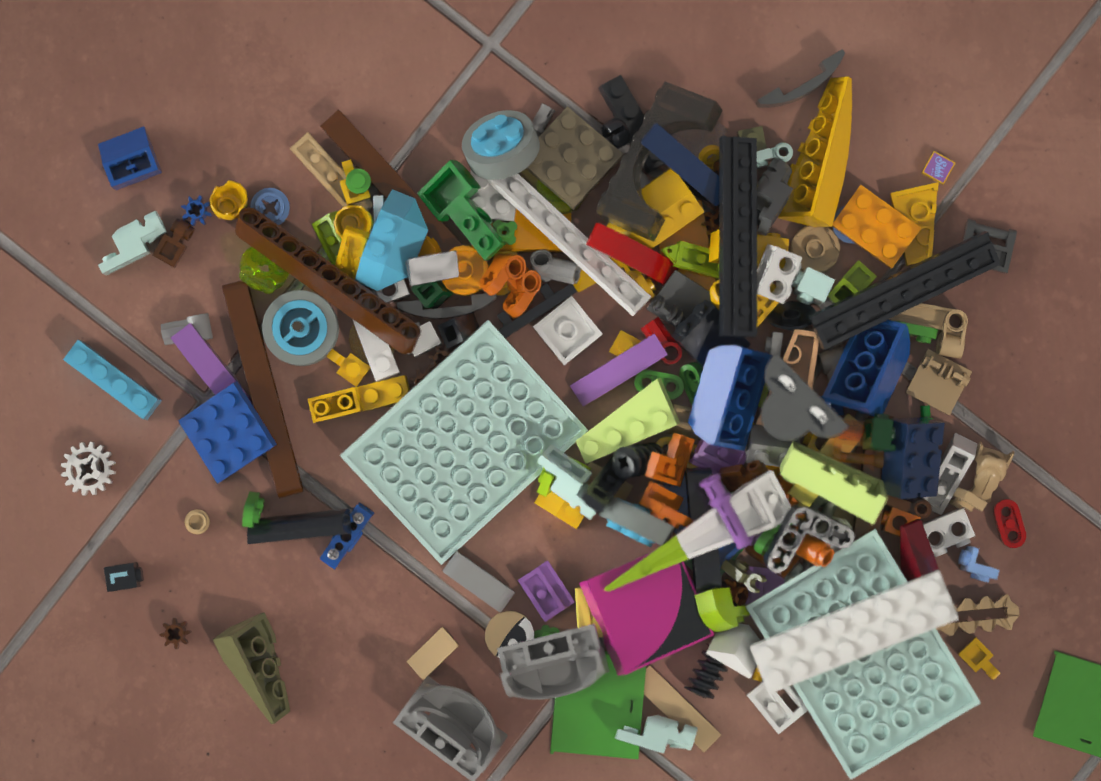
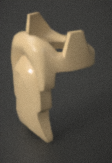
[969,442,1015,502]

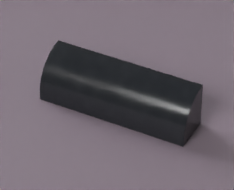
[247,508,352,544]

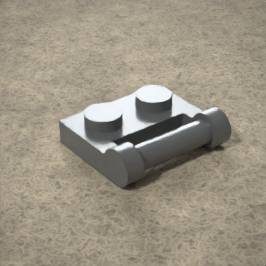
[963,219,1017,274]

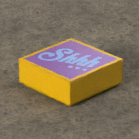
[921,151,955,185]

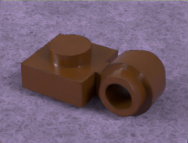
[152,218,195,268]
[719,460,768,492]
[884,495,932,519]

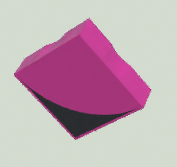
[579,550,714,676]

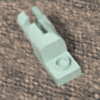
[98,211,167,276]
[537,444,598,520]
[615,715,697,753]

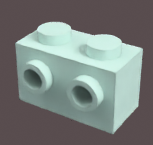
[791,267,835,306]

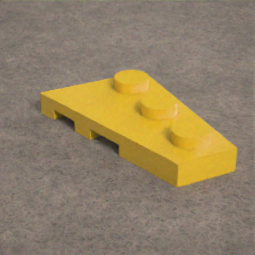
[889,182,939,266]

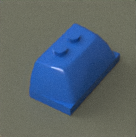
[823,320,910,417]
[688,345,773,451]

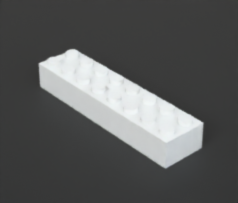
[750,570,959,694]

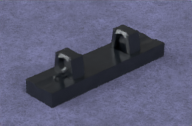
[497,283,577,339]
[580,456,627,513]

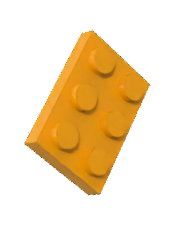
[832,185,921,269]

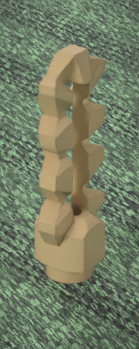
[936,594,1019,636]

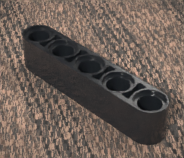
[685,467,721,591]

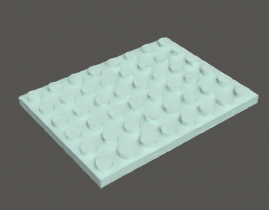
[340,320,588,565]
[746,529,981,780]

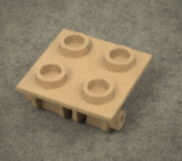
[905,349,972,416]

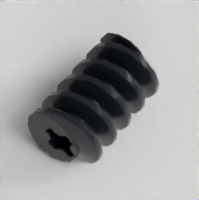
[612,442,666,479]
[684,643,728,699]

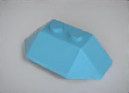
[355,189,428,291]

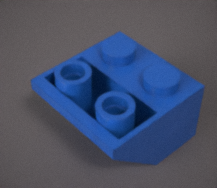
[98,126,162,190]

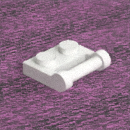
[747,681,808,734]

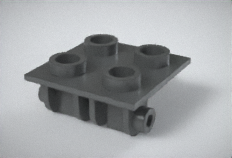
[647,270,711,328]

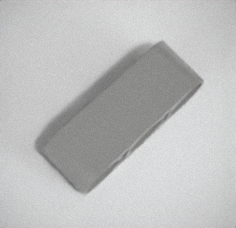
[442,551,515,613]

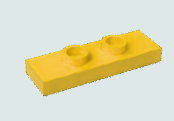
[335,225,370,280]

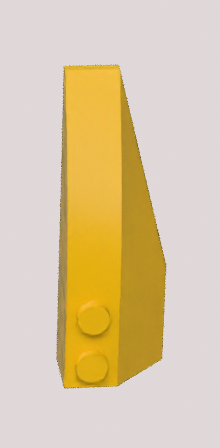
[778,76,852,227]
[573,168,704,293]

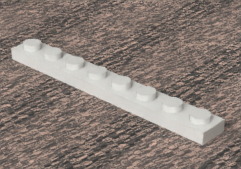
[487,174,651,316]

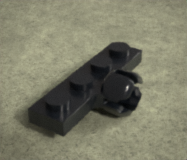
[598,75,665,173]

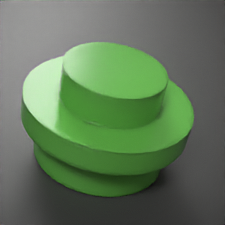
[346,169,371,194]

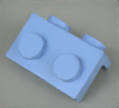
[958,546,999,583]

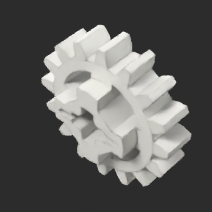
[61,442,116,496]

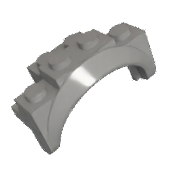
[497,624,610,700]
[393,676,508,781]

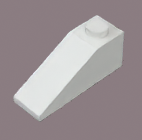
[352,319,400,382]
[921,433,977,515]

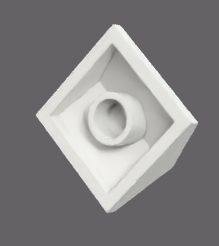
[706,624,761,679]

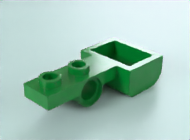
[417,160,506,260]

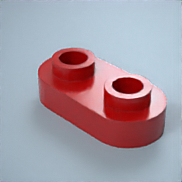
[993,499,1026,548]

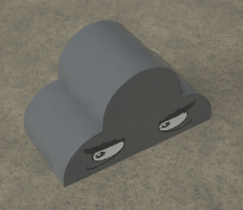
[761,354,849,442]

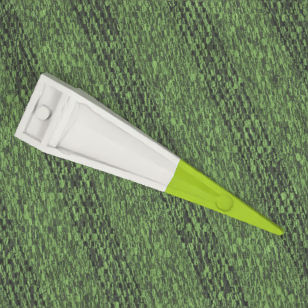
[604,470,791,591]

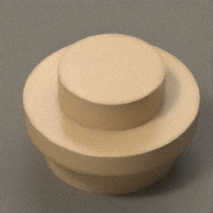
[185,509,210,534]

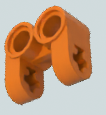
[479,254,541,318]

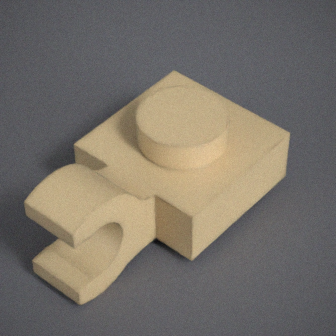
[949,487,987,512]

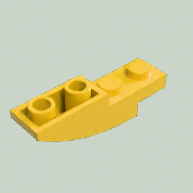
[308,375,410,423]

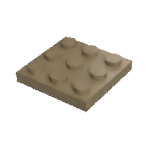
[526,106,623,210]

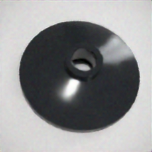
[767,301,816,331]

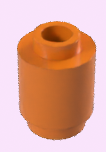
[796,533,834,567]

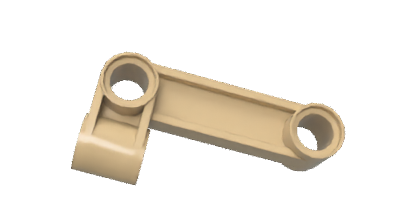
[888,303,968,359]

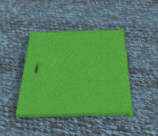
[550,651,646,759]
[1033,651,1101,758]

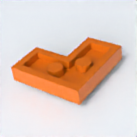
[645,433,695,487]

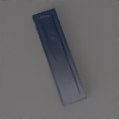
[640,123,719,206]

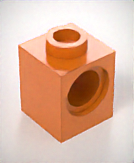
[881,507,921,537]

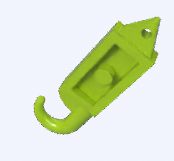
[661,241,719,279]

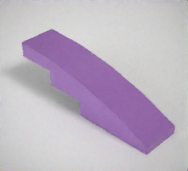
[171,323,253,404]
[570,334,668,406]

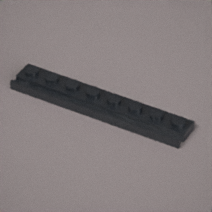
[719,136,757,338]
[808,231,1001,350]

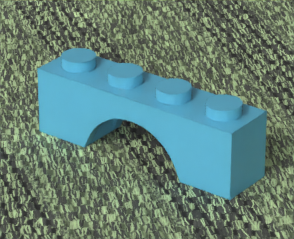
[63,340,162,420]

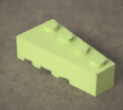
[576,377,680,464]
[780,441,887,524]

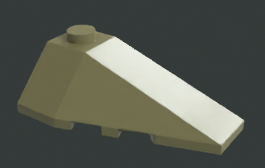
[213,612,290,724]

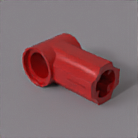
[641,317,682,365]

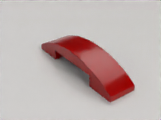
[586,222,679,286]

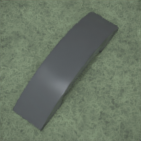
[756,49,845,108]
[397,294,497,319]

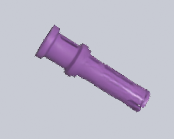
[699,473,752,549]

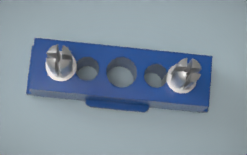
[320,502,374,570]

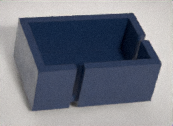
[881,417,945,499]

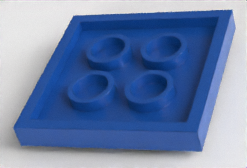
[178,381,277,484]

